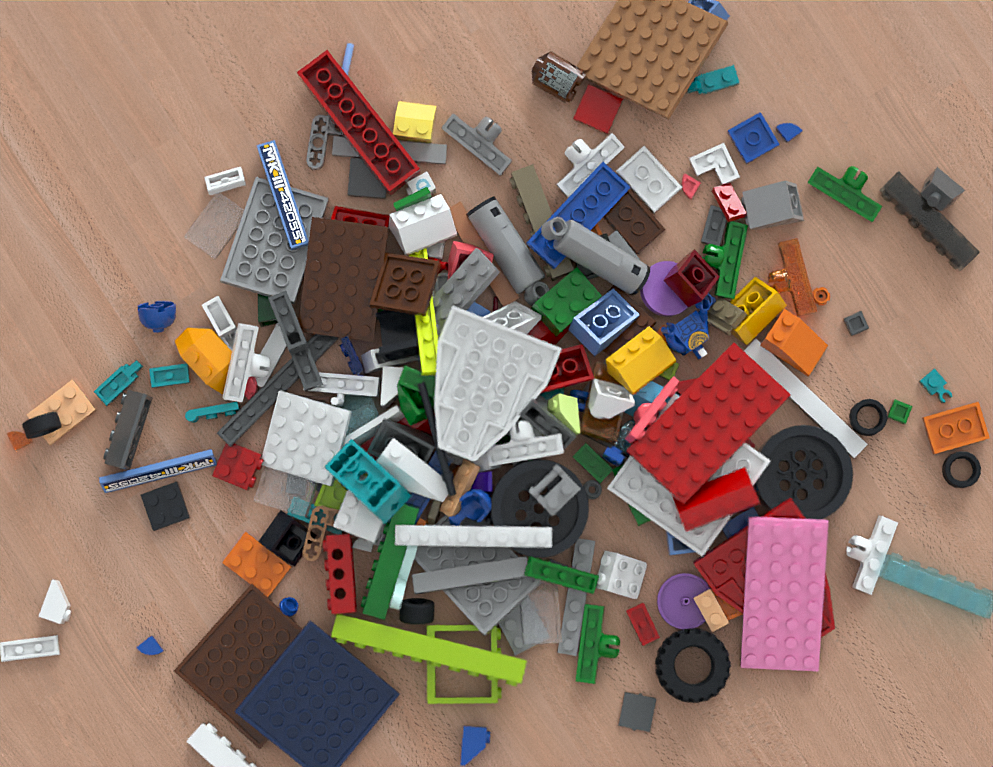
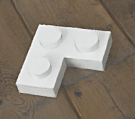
[689,143,740,185]

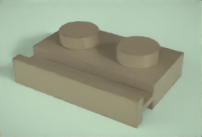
[707,297,747,336]

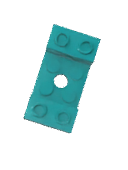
[325,439,411,524]

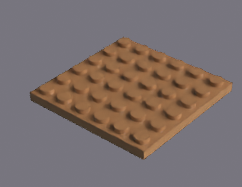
[576,0,728,120]

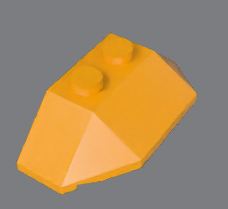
[175,328,232,395]

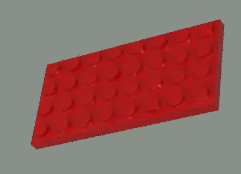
[626,343,791,505]

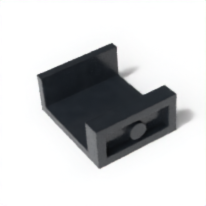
[375,310,419,362]

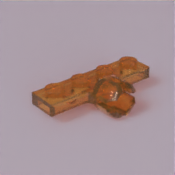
[768,238,817,317]

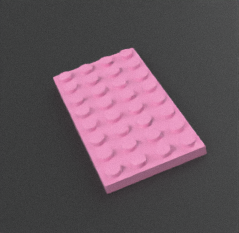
[740,517,828,671]

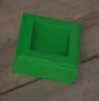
[887,399,913,425]

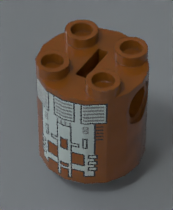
[531,51,586,103]

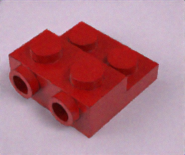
[212,443,264,491]

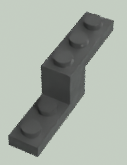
[268,291,323,391]
[519,394,576,450]

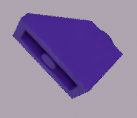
[470,472,492,493]

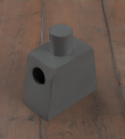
[921,167,965,211]

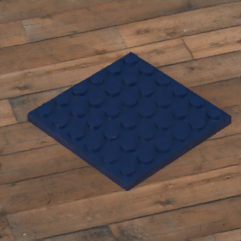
[235,620,400,767]

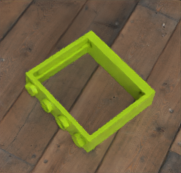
[427,625,502,704]

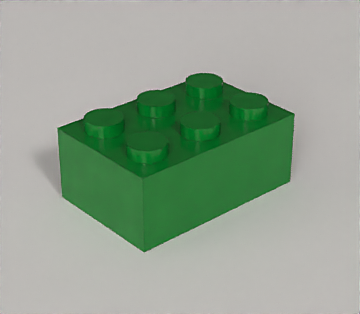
[531,267,602,337]

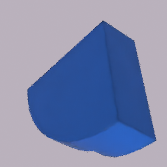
[776,123,803,143]
[136,636,164,655]

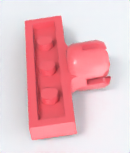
[625,376,679,443]

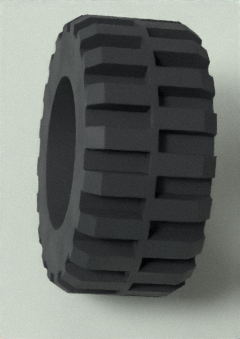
[655,628,731,703]

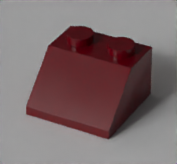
[664,249,719,308]

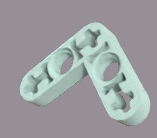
[390,545,418,610]

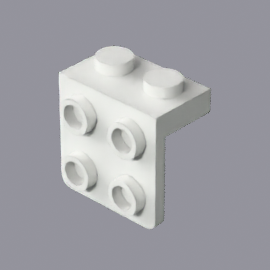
[596,550,647,599]

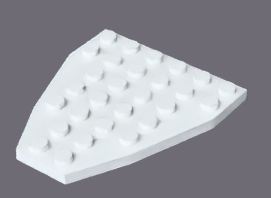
[434,305,561,462]

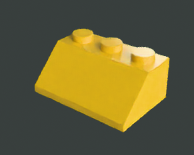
[730,277,787,345]
[606,326,676,395]

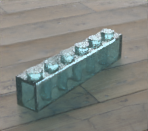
[878,553,993,619]

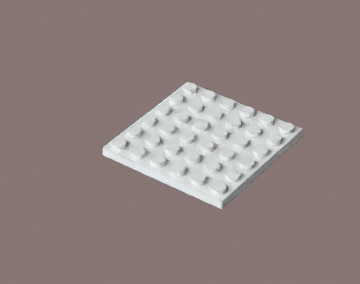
[607,394,771,557]

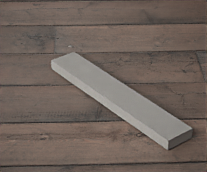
[332,136,447,165]
[412,556,528,594]

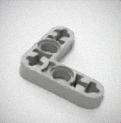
[306,115,344,170]

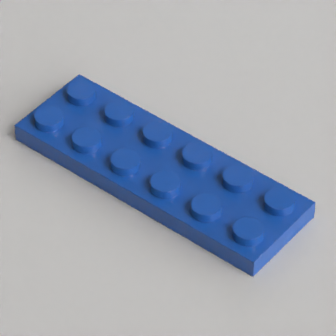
[526,162,631,269]

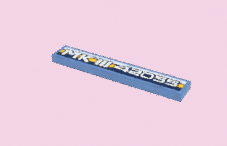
[257,140,309,250]
[99,449,217,493]

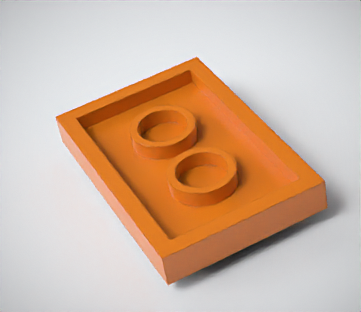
[922,402,990,455]
[222,532,292,598]

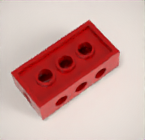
[323,534,357,614]

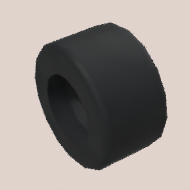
[399,598,434,625]

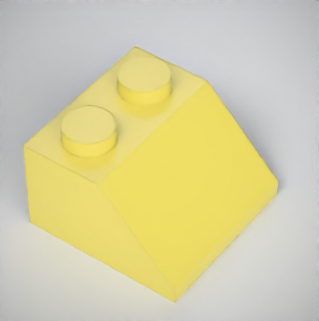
[393,102,436,143]

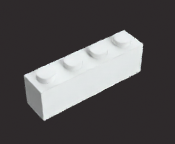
[187,723,257,767]

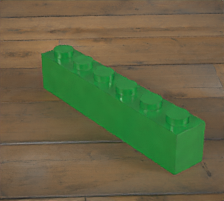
[360,503,419,620]

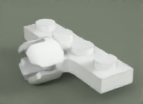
[556,133,625,198]
[222,323,270,402]
[486,420,564,466]
[846,515,898,595]

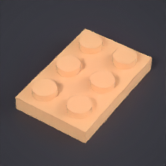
[27,380,96,445]

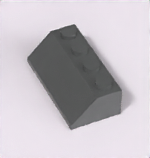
[103,390,153,470]

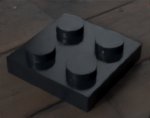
[141,482,190,531]

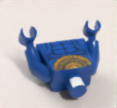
[661,299,711,360]

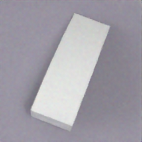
[202,296,237,350]

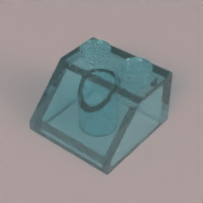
[332,395,380,436]

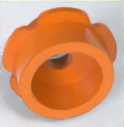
[812,287,830,306]

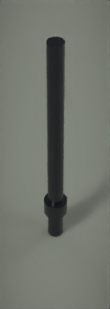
[418,382,456,496]

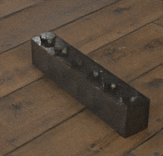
[880,171,980,271]

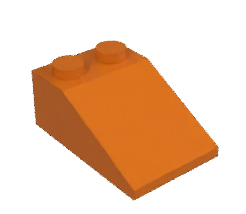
[760,309,828,377]

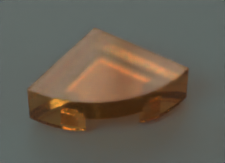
[7,431,33,451]

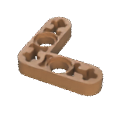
[303,506,339,561]

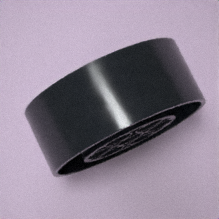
[753,425,853,520]
[491,460,589,558]

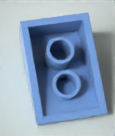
[568,289,640,356]

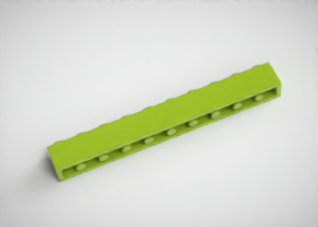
[331,614,527,686]

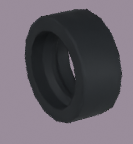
[849,399,888,436]
[22,412,62,439]
[942,451,981,488]

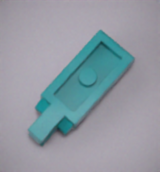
[687,65,740,95]
[94,360,143,406]

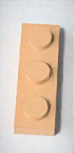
[439,458,481,517]

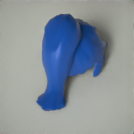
[448,489,492,526]

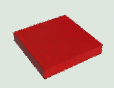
[573,84,623,134]

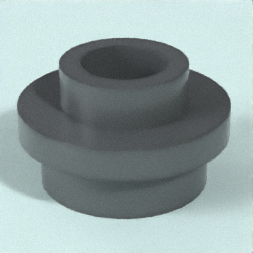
[583,480,602,499]

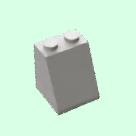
[741,180,804,230]

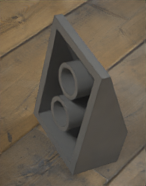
[367,418,435,464]

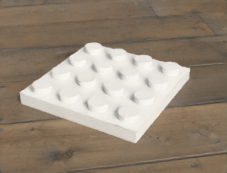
[261,390,352,486]

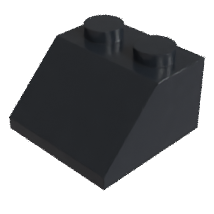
[258,510,317,567]

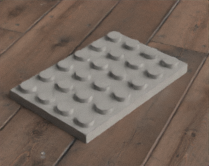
[220,177,329,304]
[414,515,542,636]

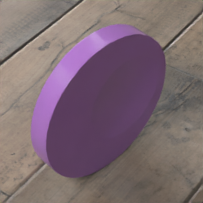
[640,261,688,317]
[657,573,710,629]

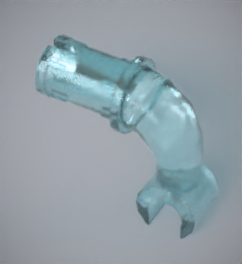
[615,419,648,452]

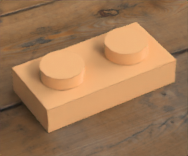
[694,588,729,632]

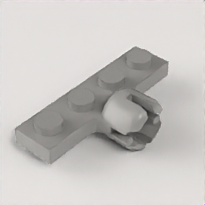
[442,113,512,176]

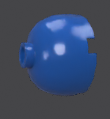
[137,301,176,333]

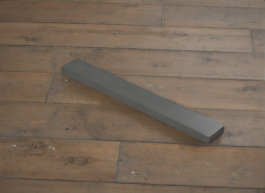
[217,334,339,447]

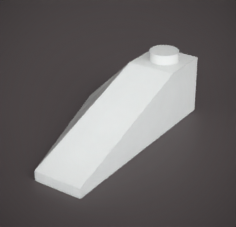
[376,438,448,502]

